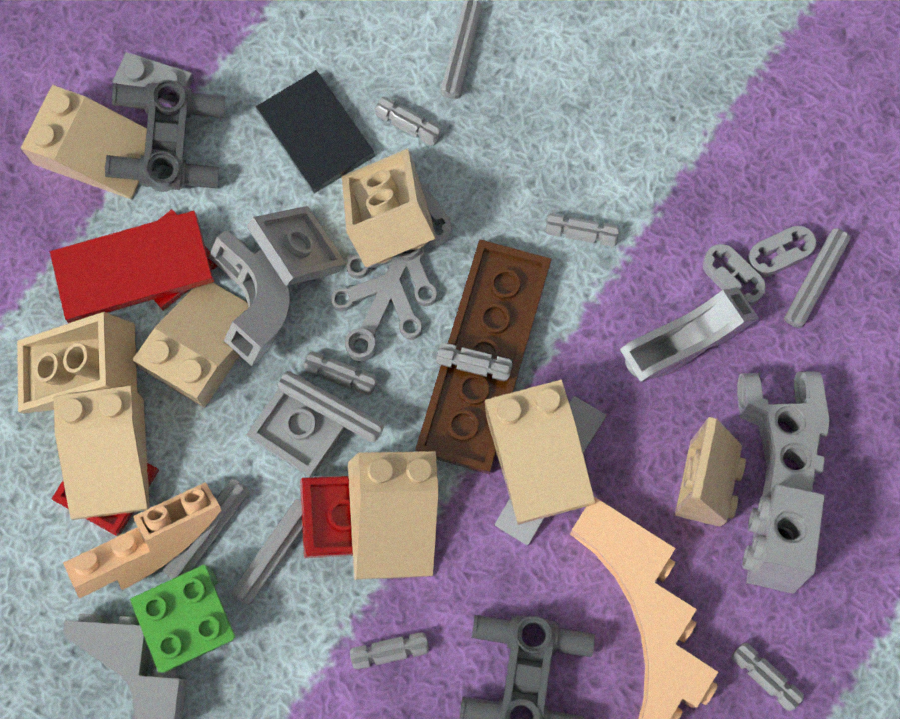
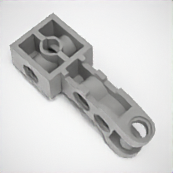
[737,371,830,594]

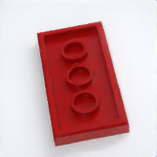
[50,210,214,323]

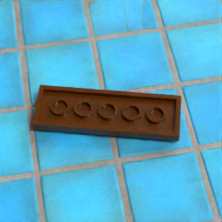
[415,239,551,475]

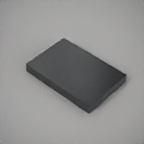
[256,70,375,194]

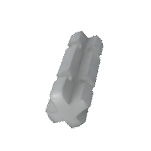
[375,97,442,145]
[546,213,619,247]
[436,342,512,381]
[304,352,377,396]
[350,632,429,670]
[731,642,804,711]

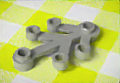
[331,246,437,361]

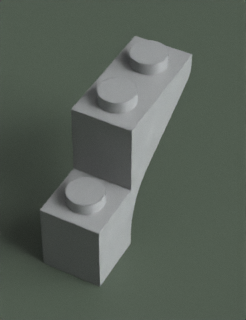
[620,287,759,382]
[63,614,187,719]

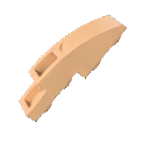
[63,482,222,599]

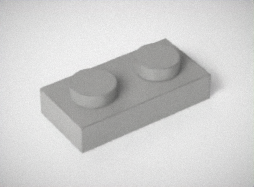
[112,52,194,106]

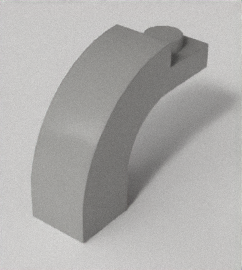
[208,229,290,366]

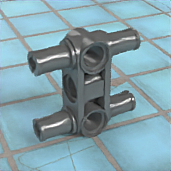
[105,80,225,192]
[459,614,595,719]

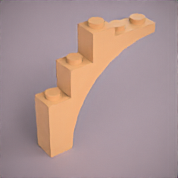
[570,497,718,719]

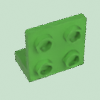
[130,564,235,673]

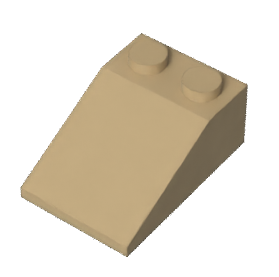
[21,85,147,200]
[342,148,435,267]
[132,283,248,408]
[17,312,137,413]
[485,379,595,525]
[53,386,150,520]
[675,417,746,527]
[348,451,438,580]

